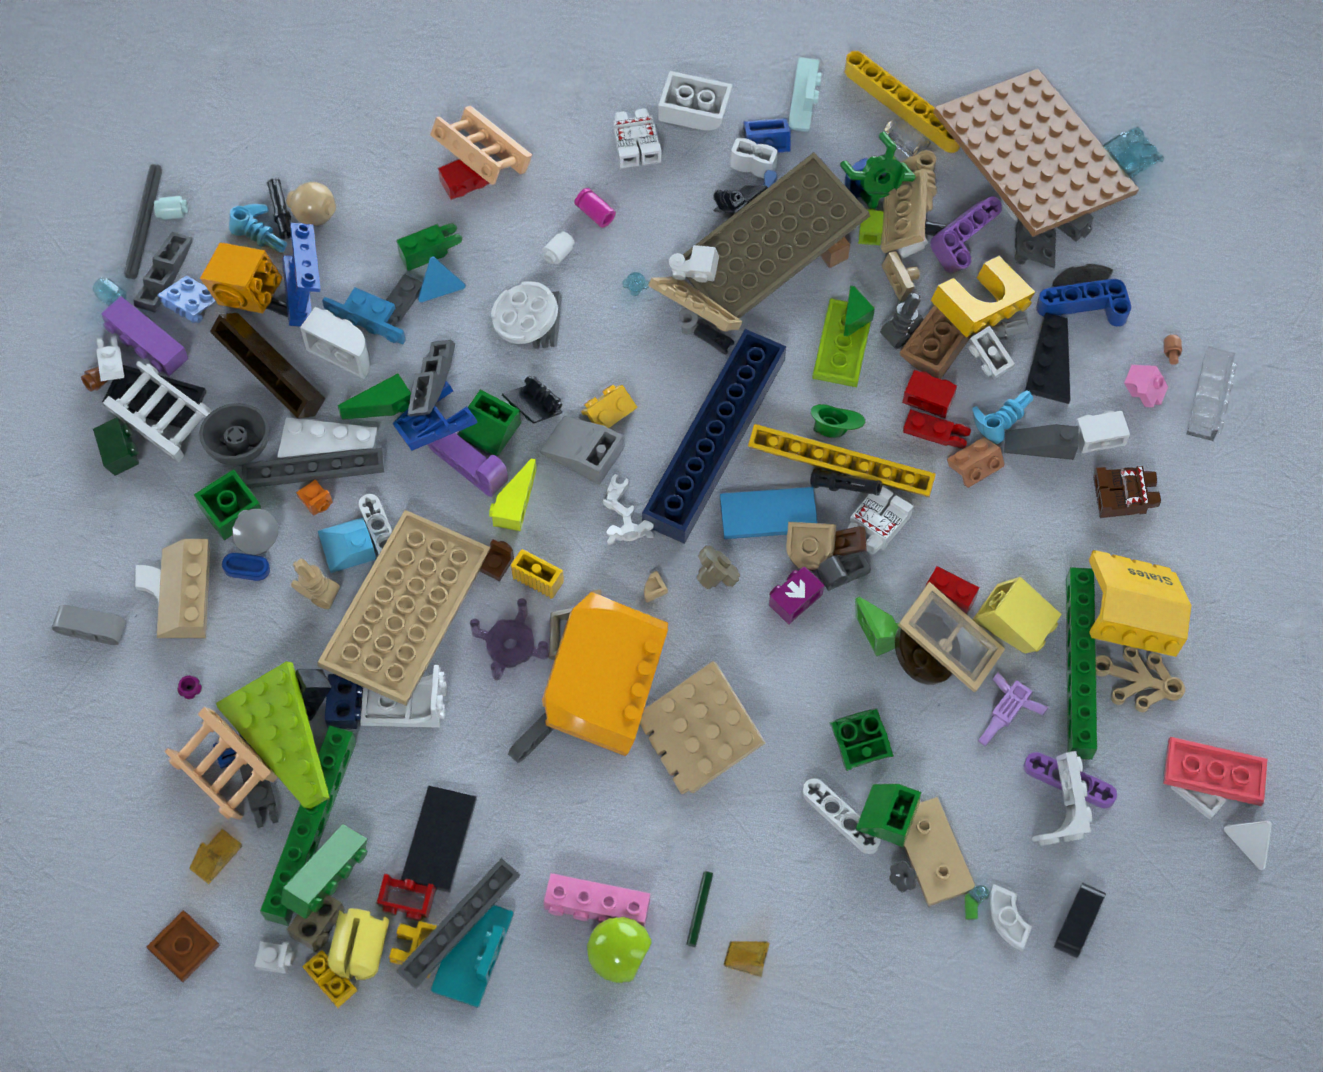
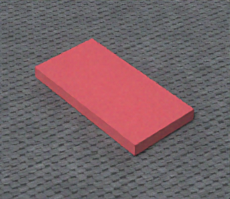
[1163,737,1268,806]

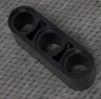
[1054,882,1106,958]

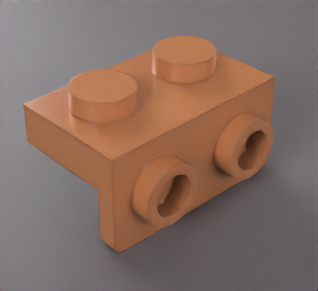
[947,437,1004,488]

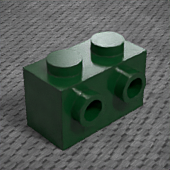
[93,417,139,476]

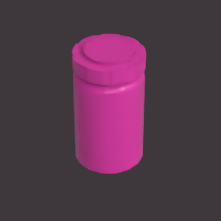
[574,188,616,228]

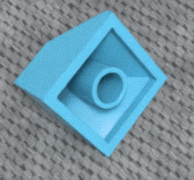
[318,517,376,573]

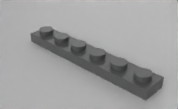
[242,448,385,488]
[396,858,520,989]

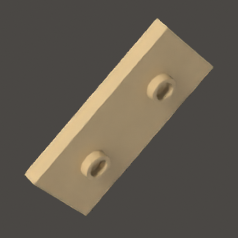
[881,168,928,253]
[904,797,976,907]

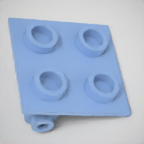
[158,276,216,323]

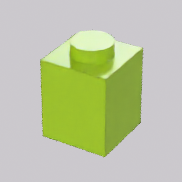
[858,209,884,246]

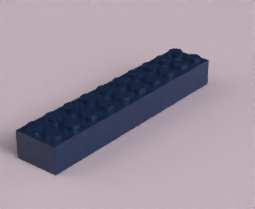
[642,329,786,544]

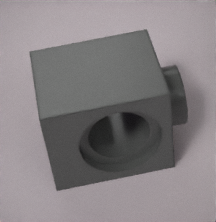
[1057,213,1094,242]

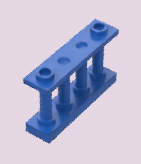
[282,223,321,327]

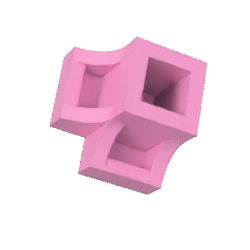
[1124,365,1168,407]

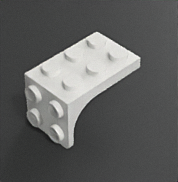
[360,665,447,728]
[1032,751,1092,846]

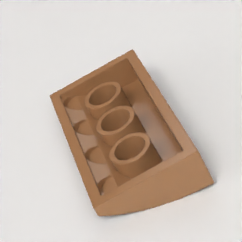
[900,305,972,379]

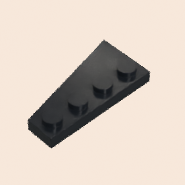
[1025,313,1071,404]

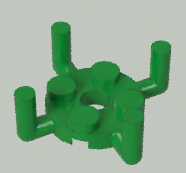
[840,132,916,209]

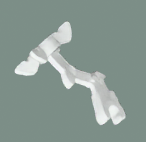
[603,474,654,545]

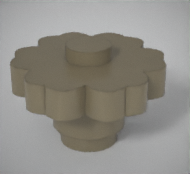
[696,545,740,589]

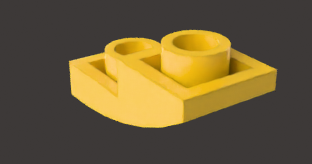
[302,950,357,1008]

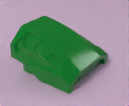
[829,708,893,771]

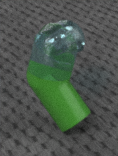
[965,885,990,920]

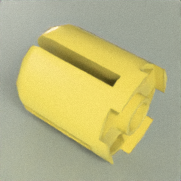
[328,908,389,980]

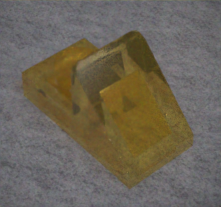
[189,829,242,884]

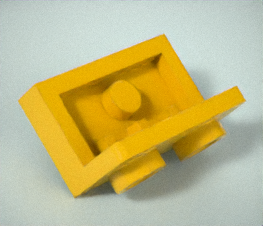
[580,384,638,428]

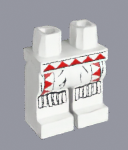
[614,108,661,169]
[848,486,914,555]

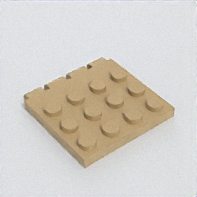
[640,661,766,794]

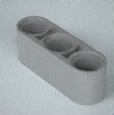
[52,605,126,645]

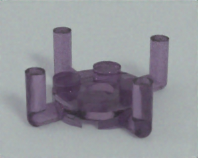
[470,598,549,680]

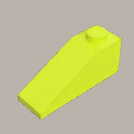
[489,458,537,531]

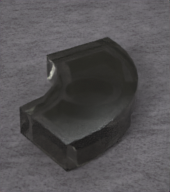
[1052,264,1113,287]

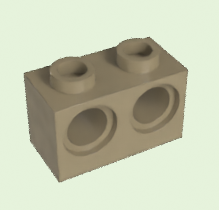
[287,895,345,952]

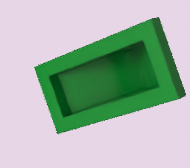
[843,286,875,337]

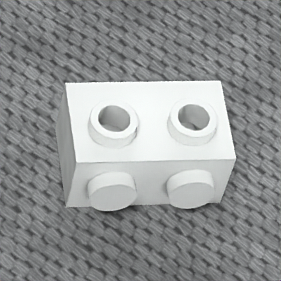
[968,326,1015,380]

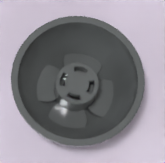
[199,403,269,466]

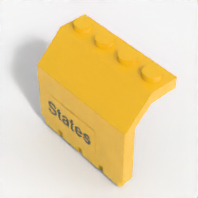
[1089,550,1192,657]

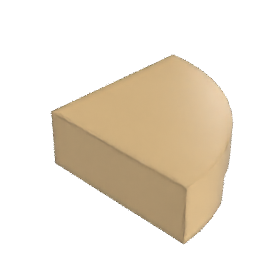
[644,571,668,603]

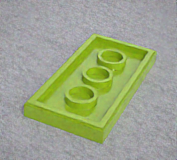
[812,298,871,387]

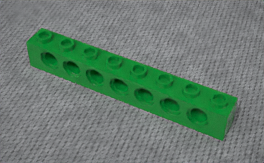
[1066,567,1097,760]
[260,726,356,926]

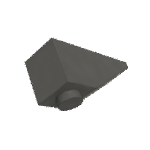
[1004,424,1079,460]

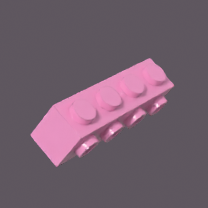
[544,873,650,928]

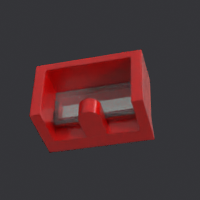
[376,873,437,921]

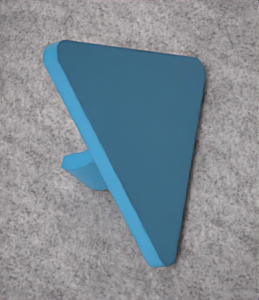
[418,257,465,302]

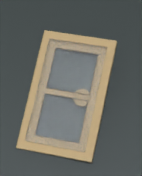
[898,582,1005,692]

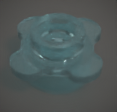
[623,272,649,296]

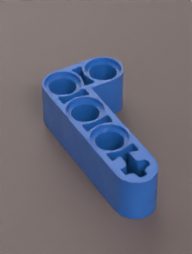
[1036,279,1131,327]

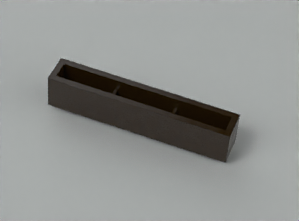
[210,312,326,419]

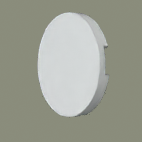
[491,281,558,344]

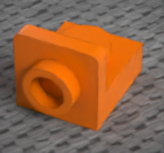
[296,480,333,516]

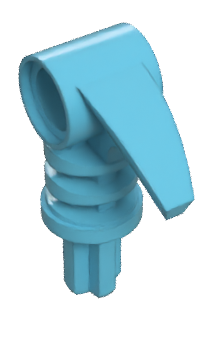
[229,204,287,253]
[973,391,1033,444]

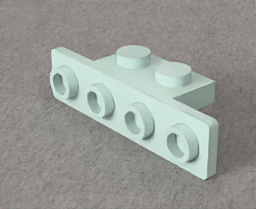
[788,57,822,132]

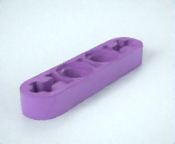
[1024,752,1117,808]

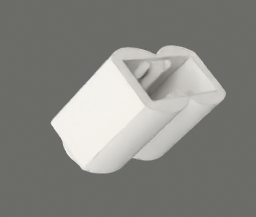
[730,138,778,178]

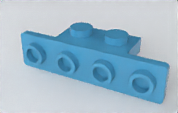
[322,287,406,344]

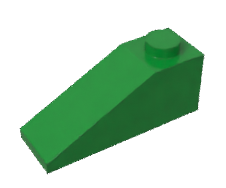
[337,373,411,420]

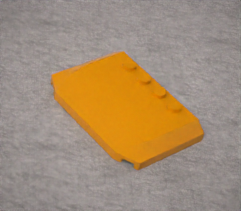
[542,592,668,756]

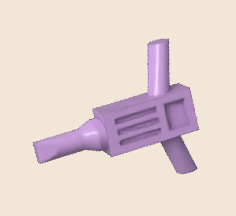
[978,672,1049,747]

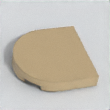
[786,522,836,571]

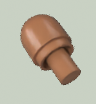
[1163,334,1182,365]

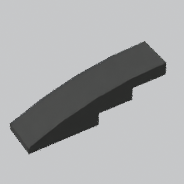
[133,232,193,312]
[408,340,455,417]

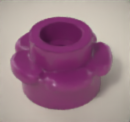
[177,676,202,699]

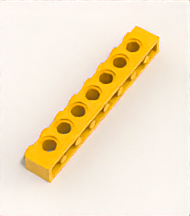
[748,424,936,498]

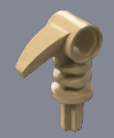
[901,150,937,213]
[291,559,340,609]

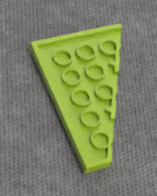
[216,661,330,808]

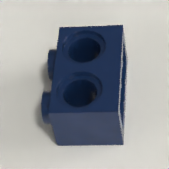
[325,674,363,729]

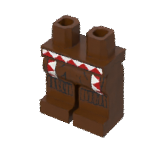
[1093,466,1161,518]

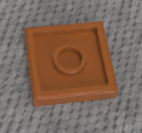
[146,910,220,983]

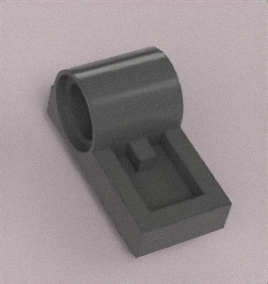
[817,552,871,591]

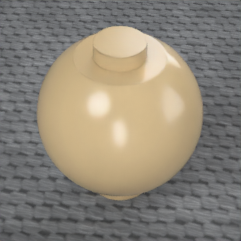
[286,182,336,226]

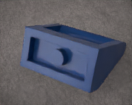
[743,118,791,152]

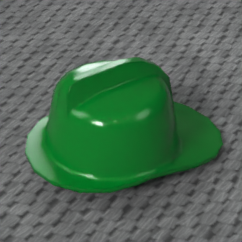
[811,404,865,438]

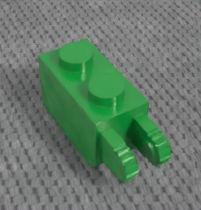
[396,223,463,272]

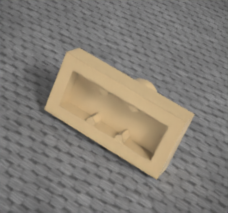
[882,251,920,301]

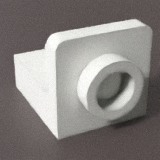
[255,942,294,974]

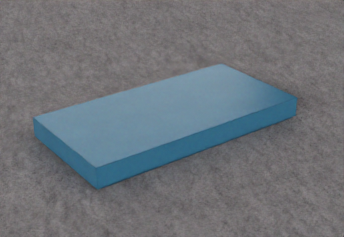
[720,487,817,539]

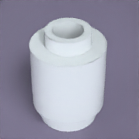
[543,232,575,264]

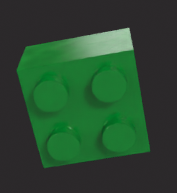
[194,469,261,541]

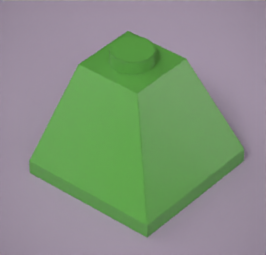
[855,597,899,657]

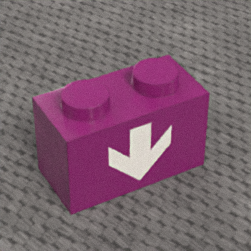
[769,566,824,624]

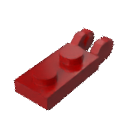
[903,409,971,449]

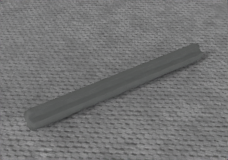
[124,164,162,279]

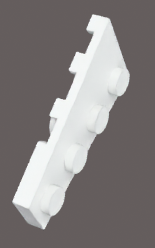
[277,417,378,460]

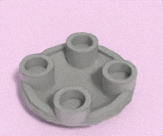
[232,509,278,554]

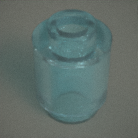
[93,277,127,306]

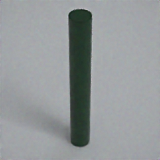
[686,871,713,947]

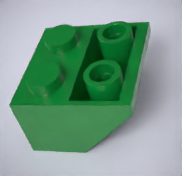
[457,389,521,457]
[856,783,922,847]

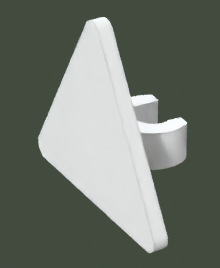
[1224,821,1272,870]

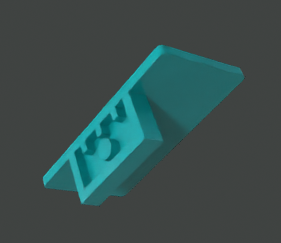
[431,905,514,1008]

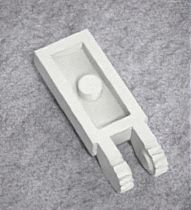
[96,336,124,381]

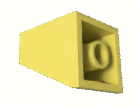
[972,577,1062,654]

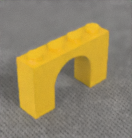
[930,256,1035,338]

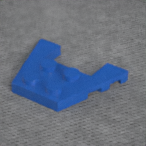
[392,381,478,451]

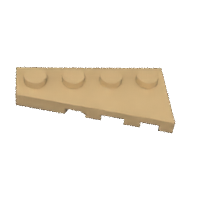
[648,277,742,332]

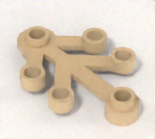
[1096,646,1185,712]

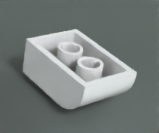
[658,71,733,131]
[300,307,370,379]

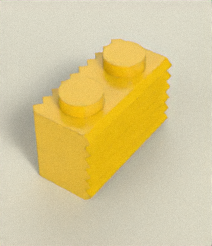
[511,549,564,599]

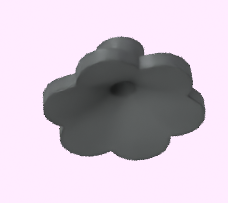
[889,861,917,892]

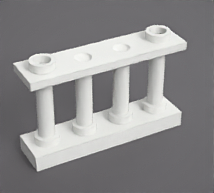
[103,361,211,463]

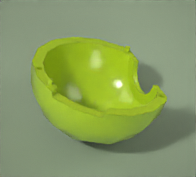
[587,916,652,983]

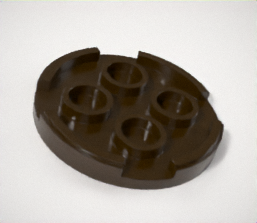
[895,612,960,685]

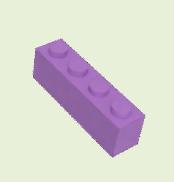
[101,296,188,377]

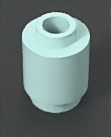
[154,196,188,220]

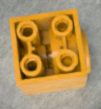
[200,242,283,314]

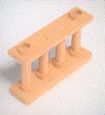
[430,106,532,185]
[164,707,278,820]

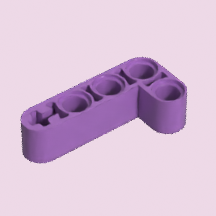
[930,196,1002,273]
[427,433,508,497]

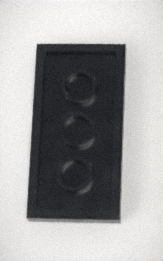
[102,364,206,428]
[401,785,477,893]

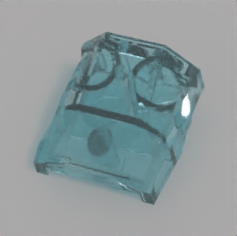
[1102,126,1164,178]

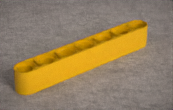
[844,51,960,153]

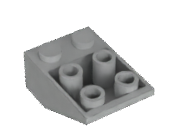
[540,416,624,485]

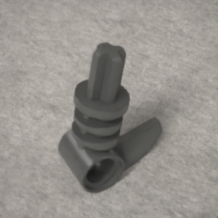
[880,292,923,349]

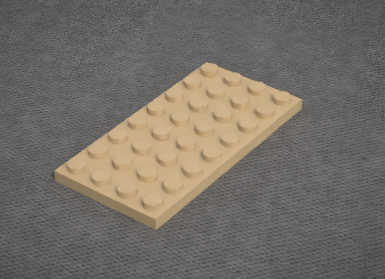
[317,510,491,706]

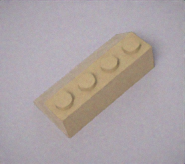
[157,539,211,638]

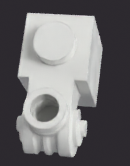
[669,245,719,283]

